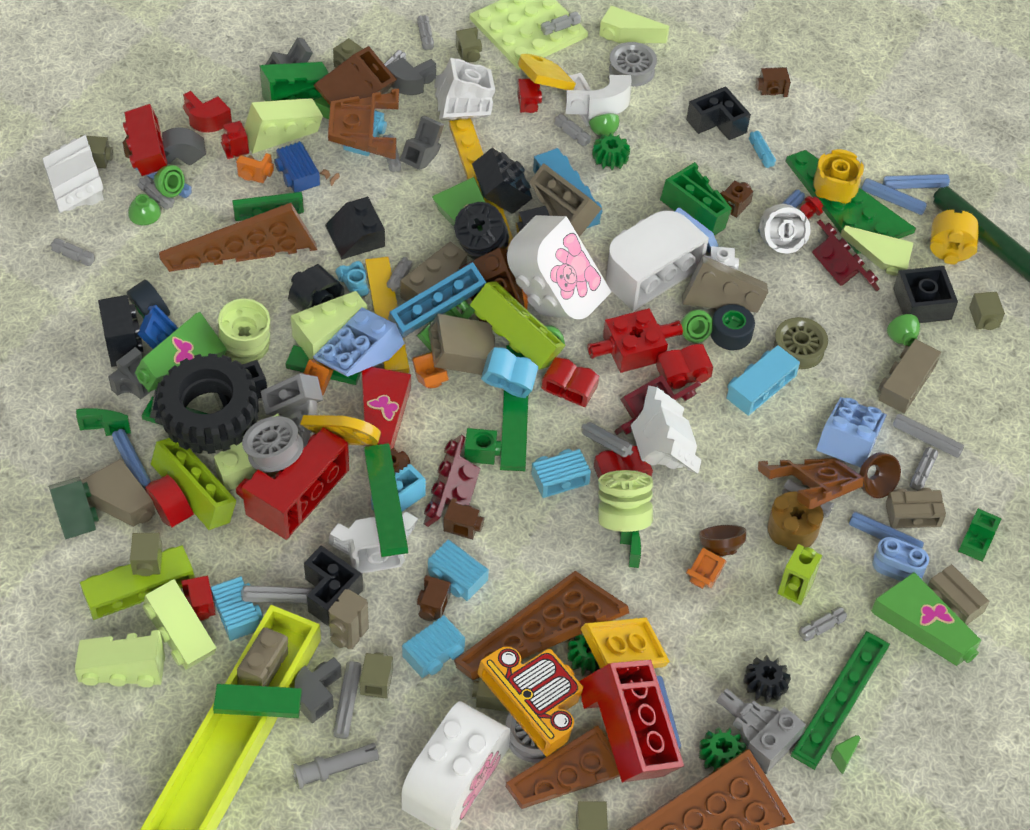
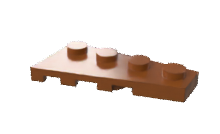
[505,725,620,809]

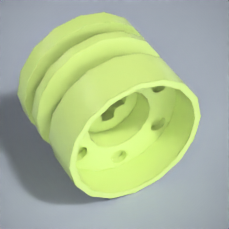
[218,298,270,364]
[598,470,653,532]

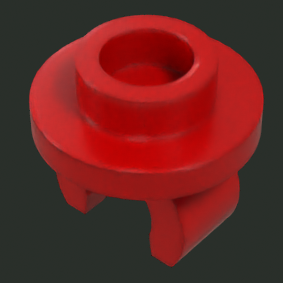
[799,196,823,219]

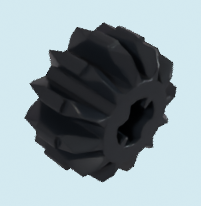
[743,655,791,703]

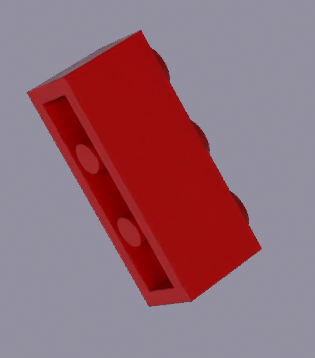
[123,104,168,176]

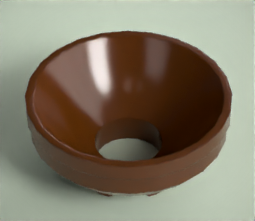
[859,452,901,498]
[699,525,747,557]

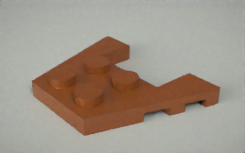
[328,89,399,159]
[758,458,864,509]

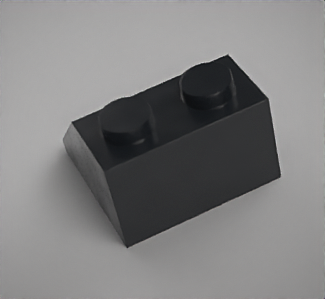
[325,196,385,260]

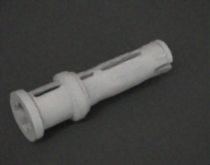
[291,743,379,789]

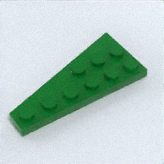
[785,150,916,254]

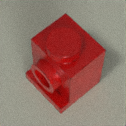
[517,78,542,113]
[221,120,249,159]
[181,575,216,621]

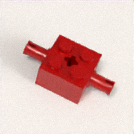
[587,308,683,373]

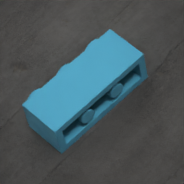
[726,345,800,416]

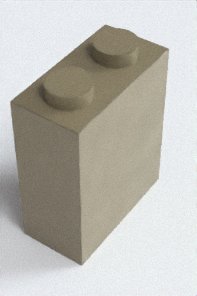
[428,314,495,375]

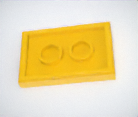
[581,617,670,669]

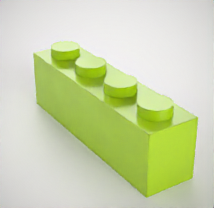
[470,282,566,370]
[151,438,237,530]
[80,545,195,620]

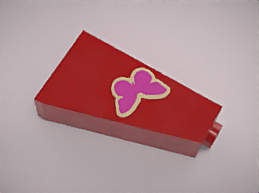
[362,367,411,450]

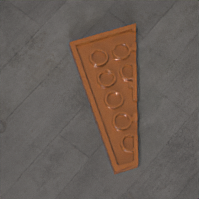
[159,203,317,272]
[454,571,630,680]
[626,749,795,830]

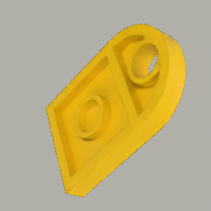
[518,54,576,90]
[300,415,381,446]

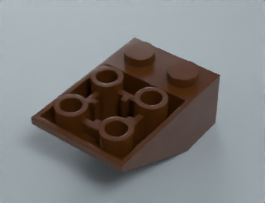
[314,46,397,105]
[459,248,525,327]

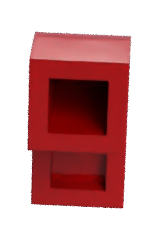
[183,91,232,133]
[144,474,194,528]

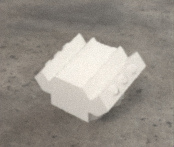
[434,58,495,120]
[42,134,104,213]
[631,385,701,474]
[328,512,418,574]

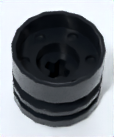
[454,202,509,260]

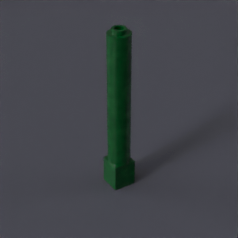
[933,186,1030,283]

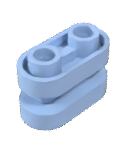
[872,537,929,581]

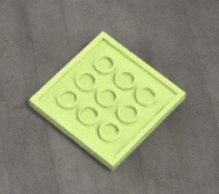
[470,0,588,70]

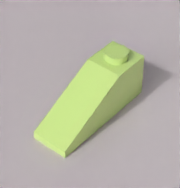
[599,5,670,43]
[840,225,914,276]

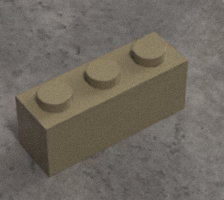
[878,339,941,414]

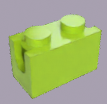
[777,544,823,605]

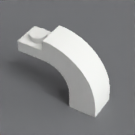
[566,75,631,119]

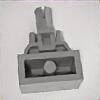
[261,373,323,449]
[716,688,806,774]

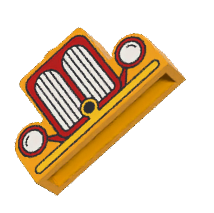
[477,647,583,757]

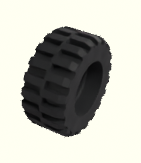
[157,353,259,454]

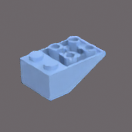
[313,307,405,377]
[816,397,887,468]

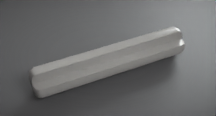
[893,414,964,458]
[581,422,633,457]
[241,585,314,603]
[333,661,361,739]

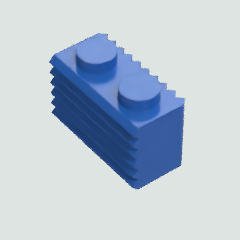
[274,141,320,193]

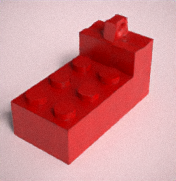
[236,427,350,540]
[579,660,684,783]

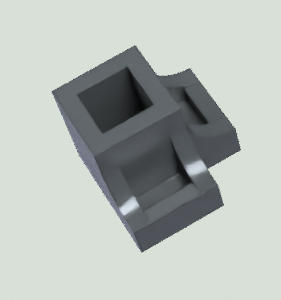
[108,348,151,400]

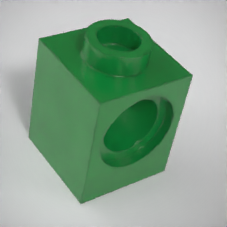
[464,428,501,465]

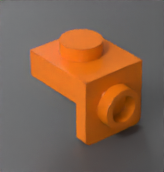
[236,153,274,183]
[412,352,449,388]
[303,359,334,396]
[686,548,727,589]

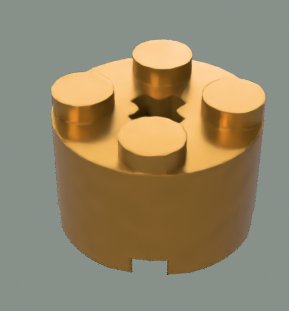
[767,491,824,551]

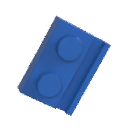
[138,305,178,349]

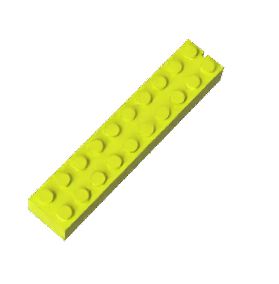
[140,605,321,830]

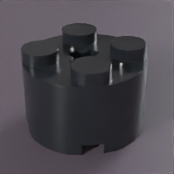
[288,264,344,312]

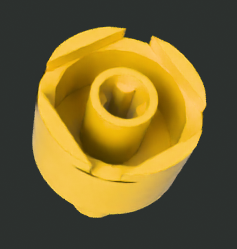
[814,149,864,204]
[930,210,978,265]

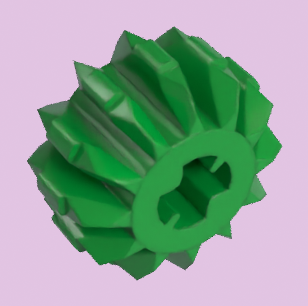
[592,133,630,170]
[567,634,600,676]
[698,726,746,771]

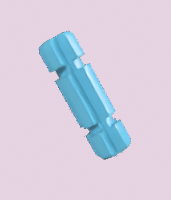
[749,131,776,168]

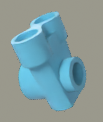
[335,261,369,297]

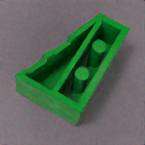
[259,62,329,101]
[660,162,732,236]

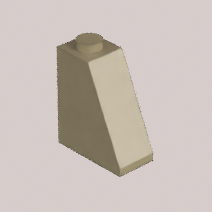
[81,459,156,527]

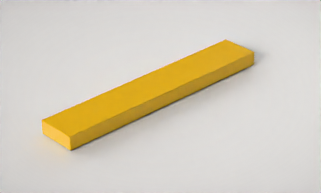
[365,257,409,373]

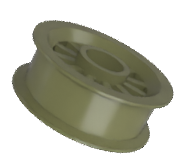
[773,317,828,369]

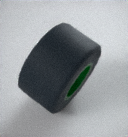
[126,279,170,319]
[710,304,755,351]

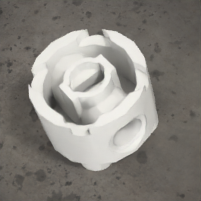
[759,204,811,254]

